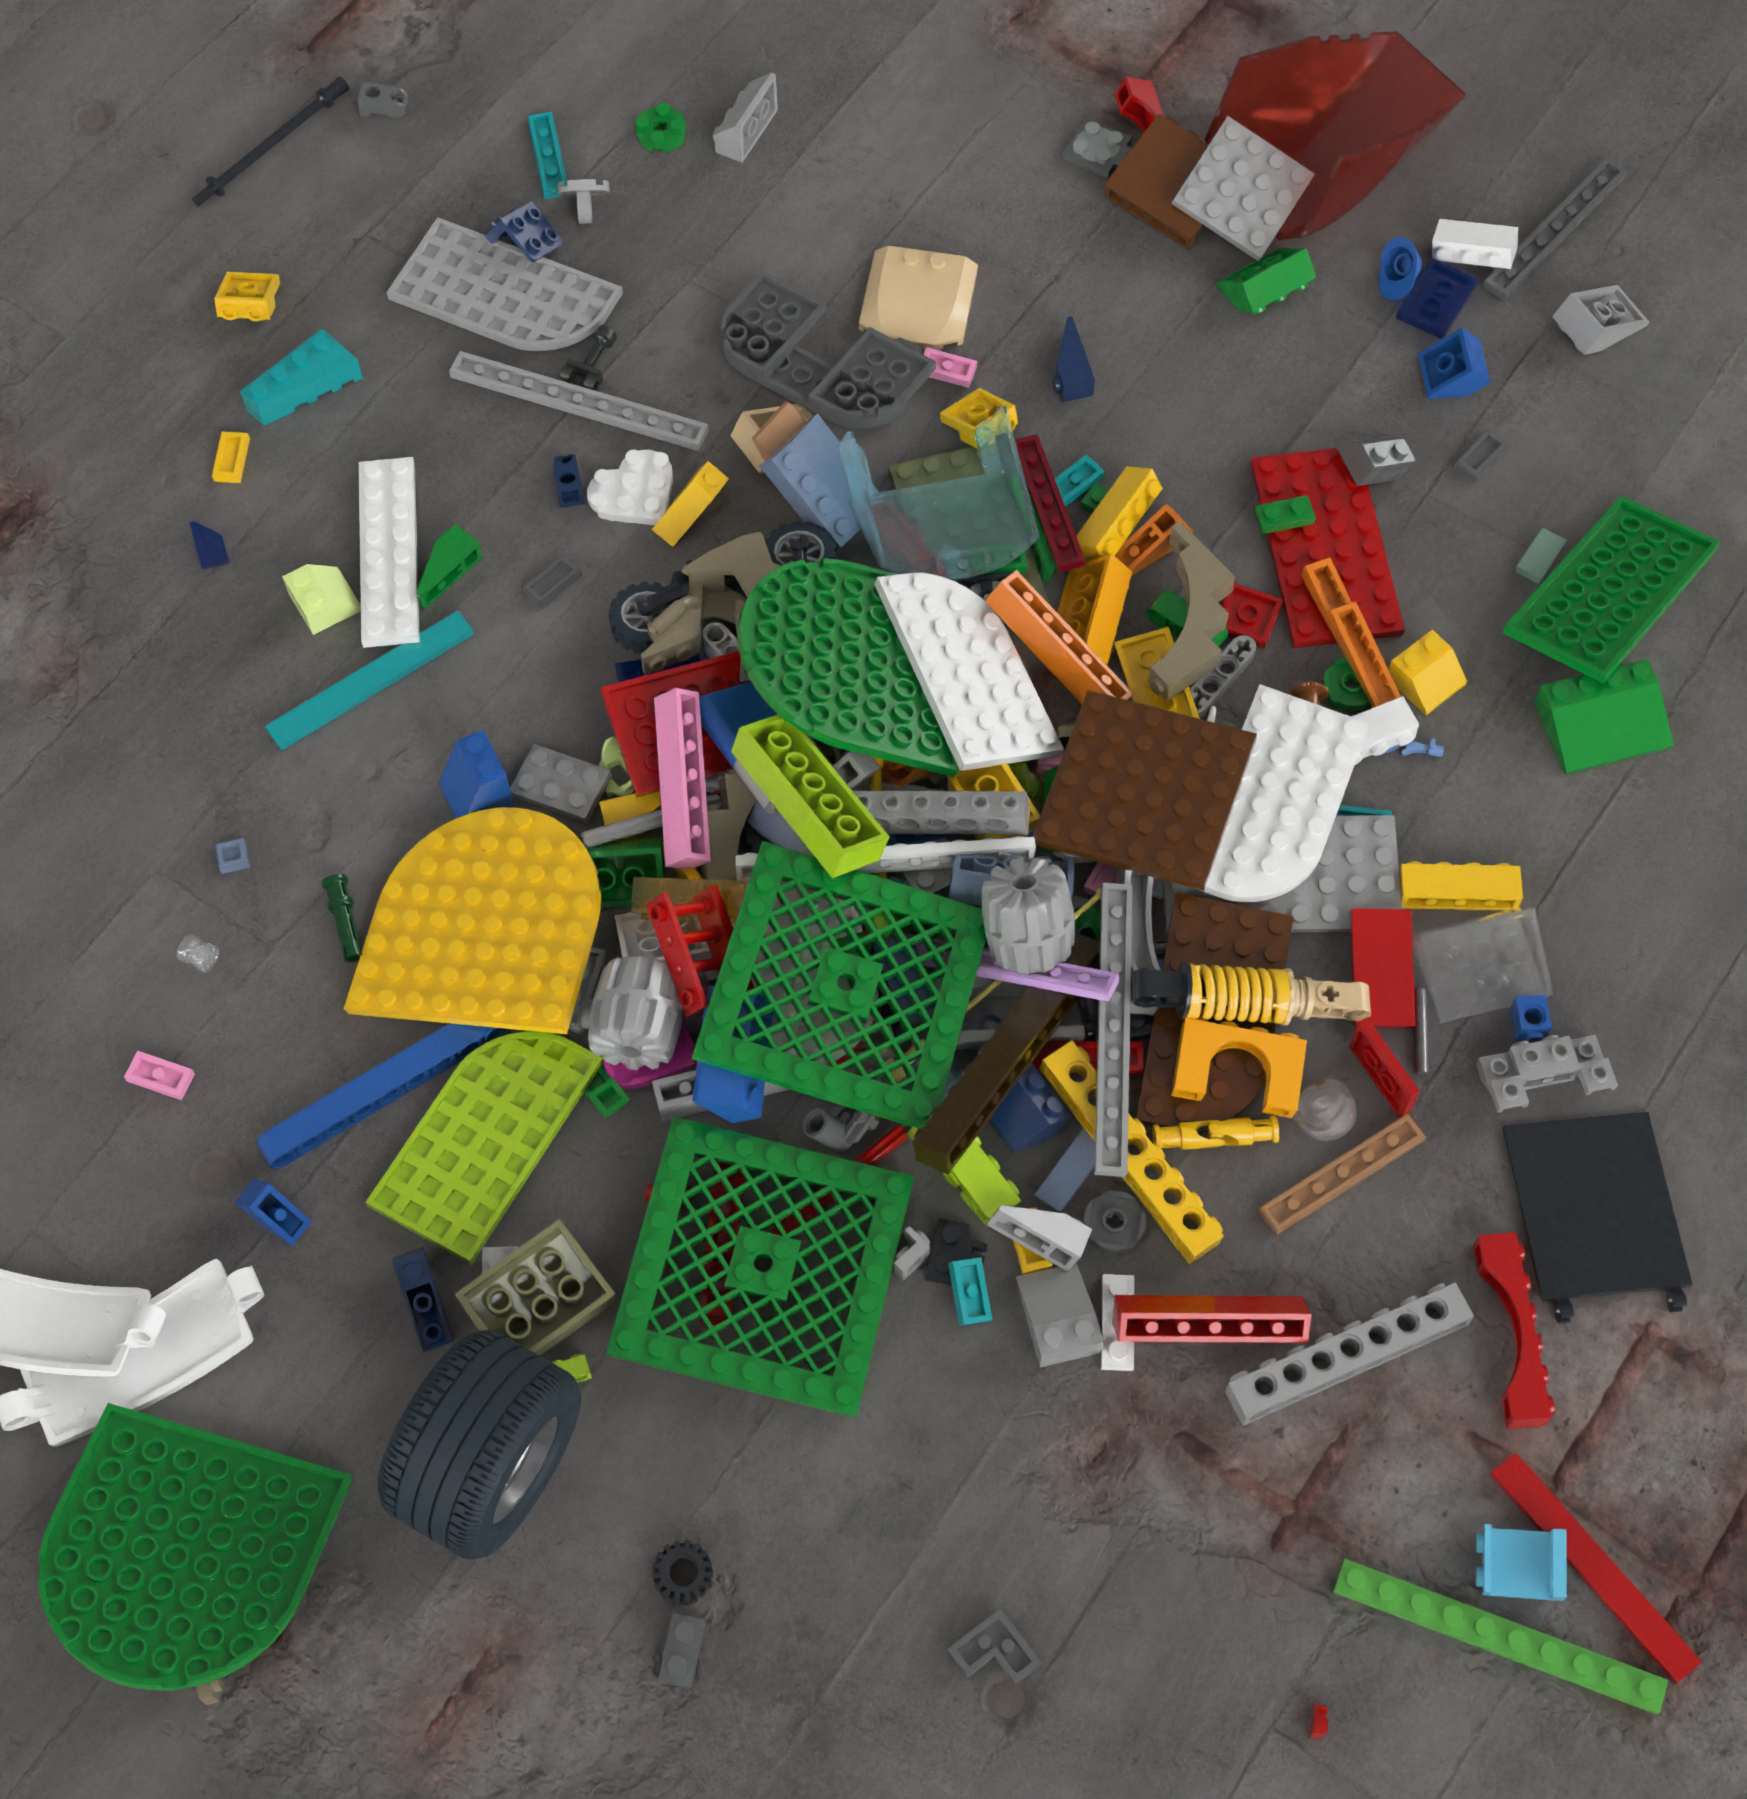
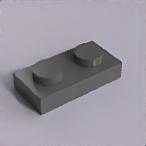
[658,1613,706,1689]

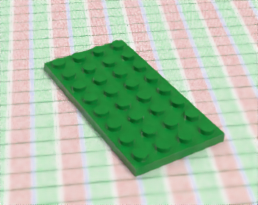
[1503,496,1720,684]

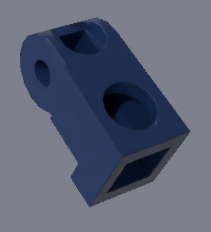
[553,454,585,508]

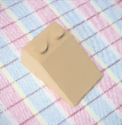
[731,404,814,473]

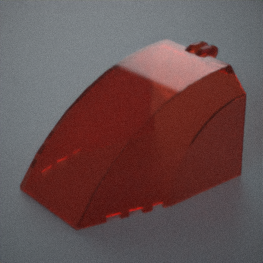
[1205,31,1466,240]

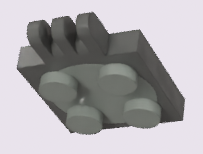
[1063,118,1132,178]

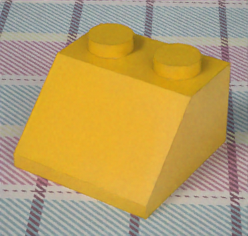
[1389,629,1467,716]

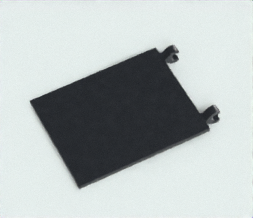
[1502,1112,1693,1324]

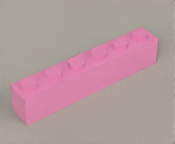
[654,688,711,870]

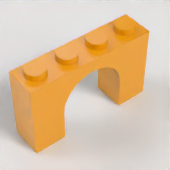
[1171,1016,1307,1118]

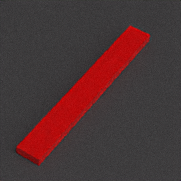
[1490,1452,1702,1685]

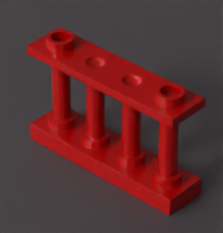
[646,885,755,1018]

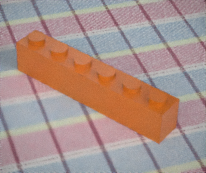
[985,570,1134,704]

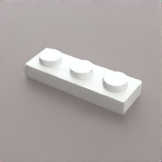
[1101,1274,1134,1371]

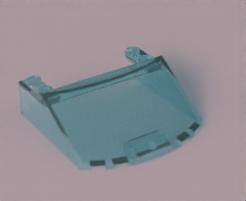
[838,406,1040,581]

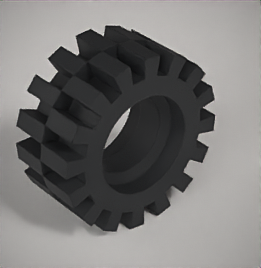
[652,1540,713,1605]

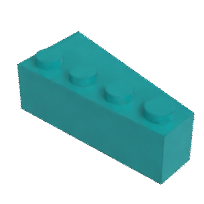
[240,329,363,426]

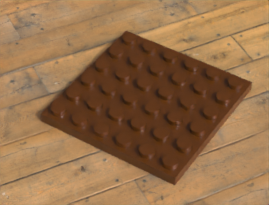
[1032,690,1257,891]

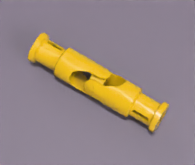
[1152,1115,1279,1150]

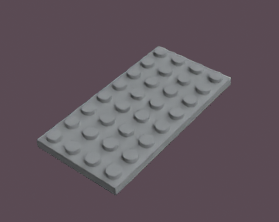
[1162,815,1402,934]

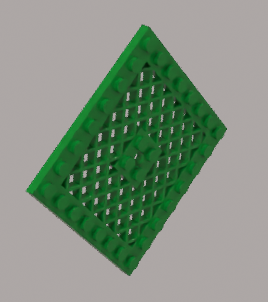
[692,841,986,1129]
[607,1116,914,1418]

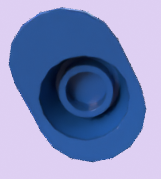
[1379,237,1422,301]

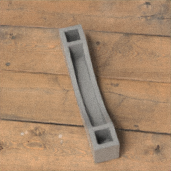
[1116,867,1161,1015]

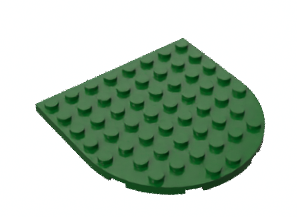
[737,558,959,777]
[38,1403,353,1690]

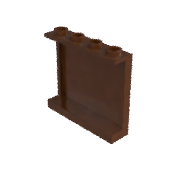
[1104,114,1209,251]

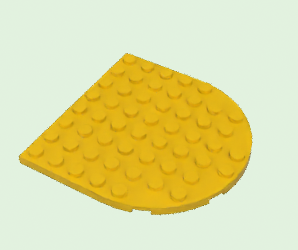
[344,807,601,1034]

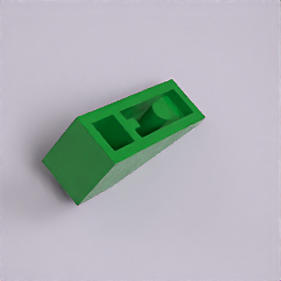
[416,524,483,611]

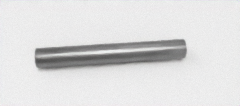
[1414,988,1429,1076]

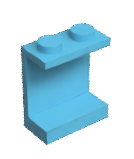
[1475,1524,1567,1601]

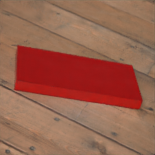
[1350,908,1416,1028]

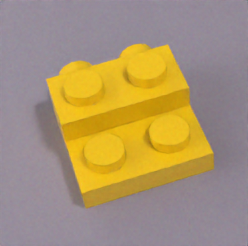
[214,272,280,322]
[940,388,1018,449]

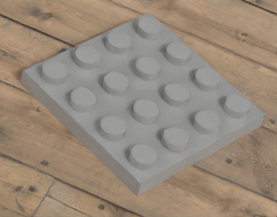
[1171,116,1315,261]

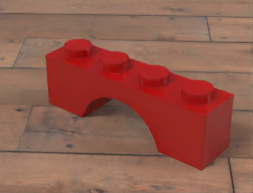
[1114,77,1164,134]

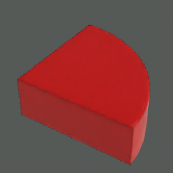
[1309,1703,1328,1740]

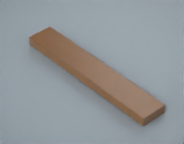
[1258,1113,1426,1236]

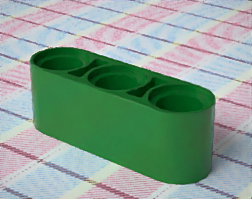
[1146,590,1228,647]

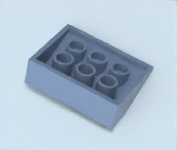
[759,413,885,549]

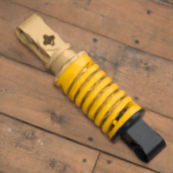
[1132,961,1371,1026]

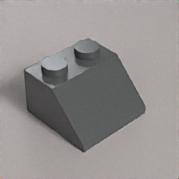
[1334,432,1416,486]

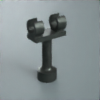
[560,325,617,391]

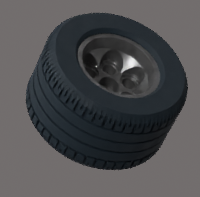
[377,1330,581,1560]

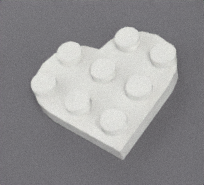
[587,450,673,525]

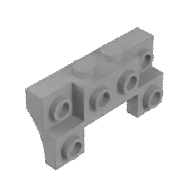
[1476,1035,1618,1113]

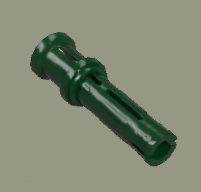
[322,874,362,963]

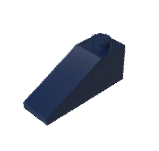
[1052,317,1095,402]

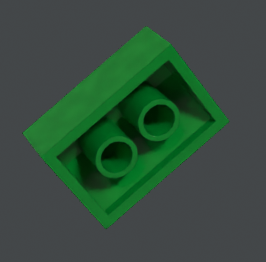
[1216,248,1317,315]
[582,837,665,908]

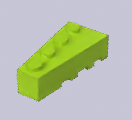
[907,1127,1021,1227]

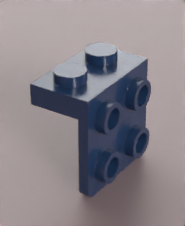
[485,201,563,262]

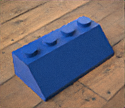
[692,986,774,1123]

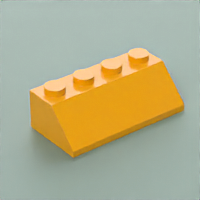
[1057,554,1132,665]

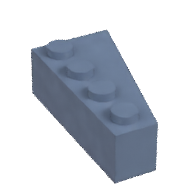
[949,855,1075,906]

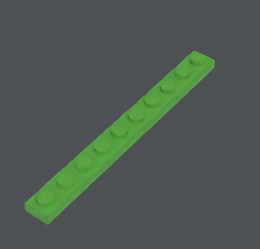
[1333,1559,1668,1714]

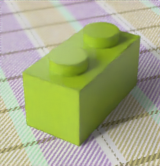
[552,1354,592,1383]

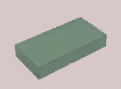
[1515,528,1567,584]

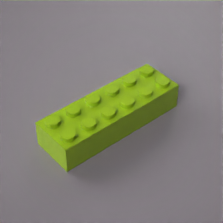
[731,714,890,878]

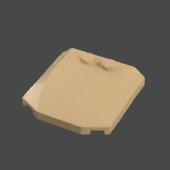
[859,246,978,350]

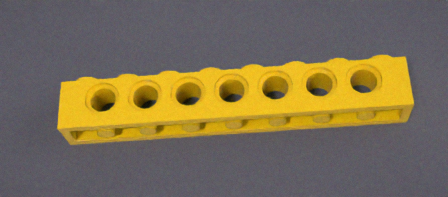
[1039,1040,1224,1265]

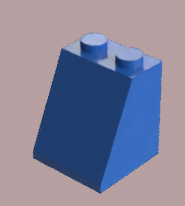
[439,729,515,818]

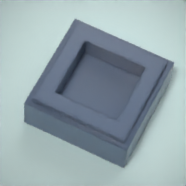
[215,838,250,874]

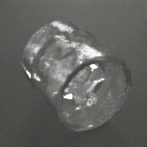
[177,934,219,973]

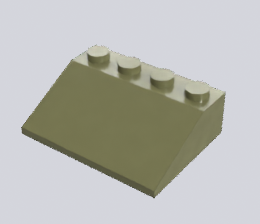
[455,1219,616,1356]

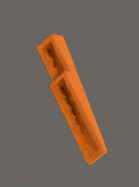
[1300,557,1401,708]

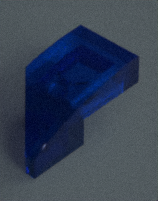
[189,521,230,570]

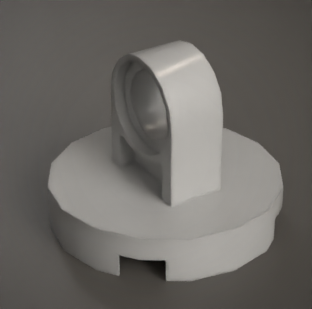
[557,179,610,224]

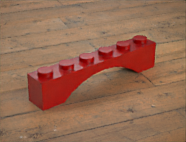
[1473,1232,1555,1429]

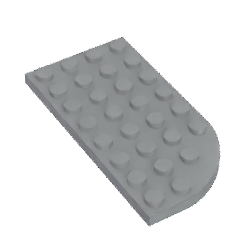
[386,217,623,351]

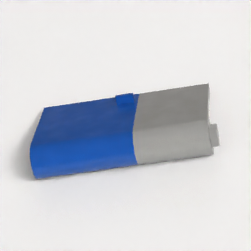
[699,682,833,814]

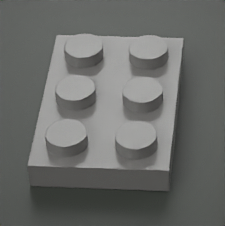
[510,744,612,823]

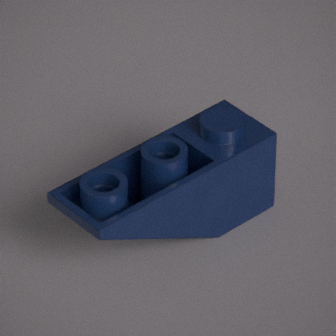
[392,1247,453,1352]

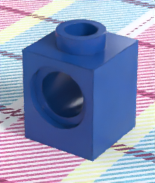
[1510,995,1552,1043]

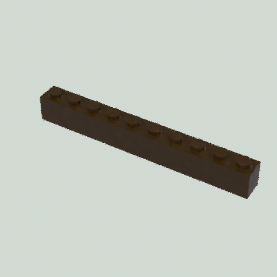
[912,932,1100,1175]

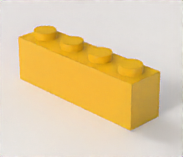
[1076,466,1163,562]
[1399,861,1523,911]

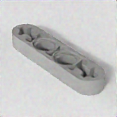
[1190,635,1256,719]

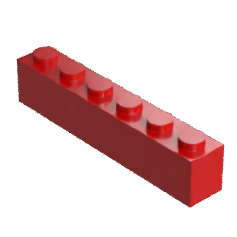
[1112,1295,1312,1343]

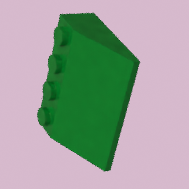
[1533,659,1674,775]

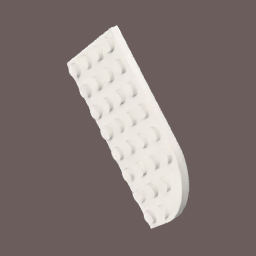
[1198,684,1370,902]

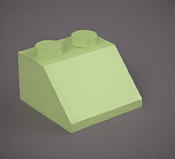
[282,564,361,635]

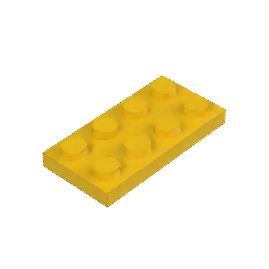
[1114,627,1200,719]

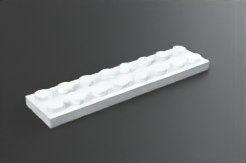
[359,457,420,648]

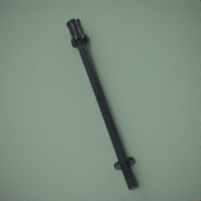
[192,76,349,207]

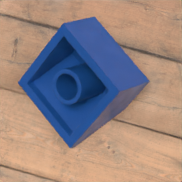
[1418,327,1490,399]

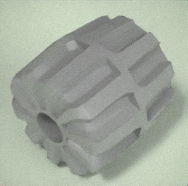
[982,858,1075,975]
[588,955,684,1070]

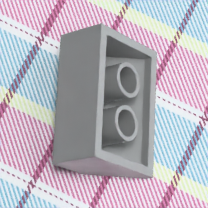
[713,73,778,163]

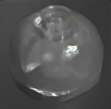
[1294,1079,1357,1142]

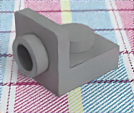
[894,1226,930,1281]

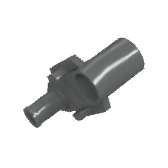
[802,1068,888,1153]

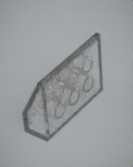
[1412,907,1554,1023]

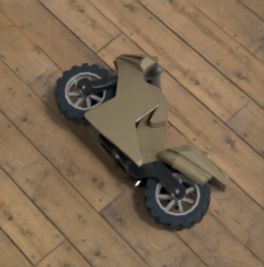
[609,521,837,675]

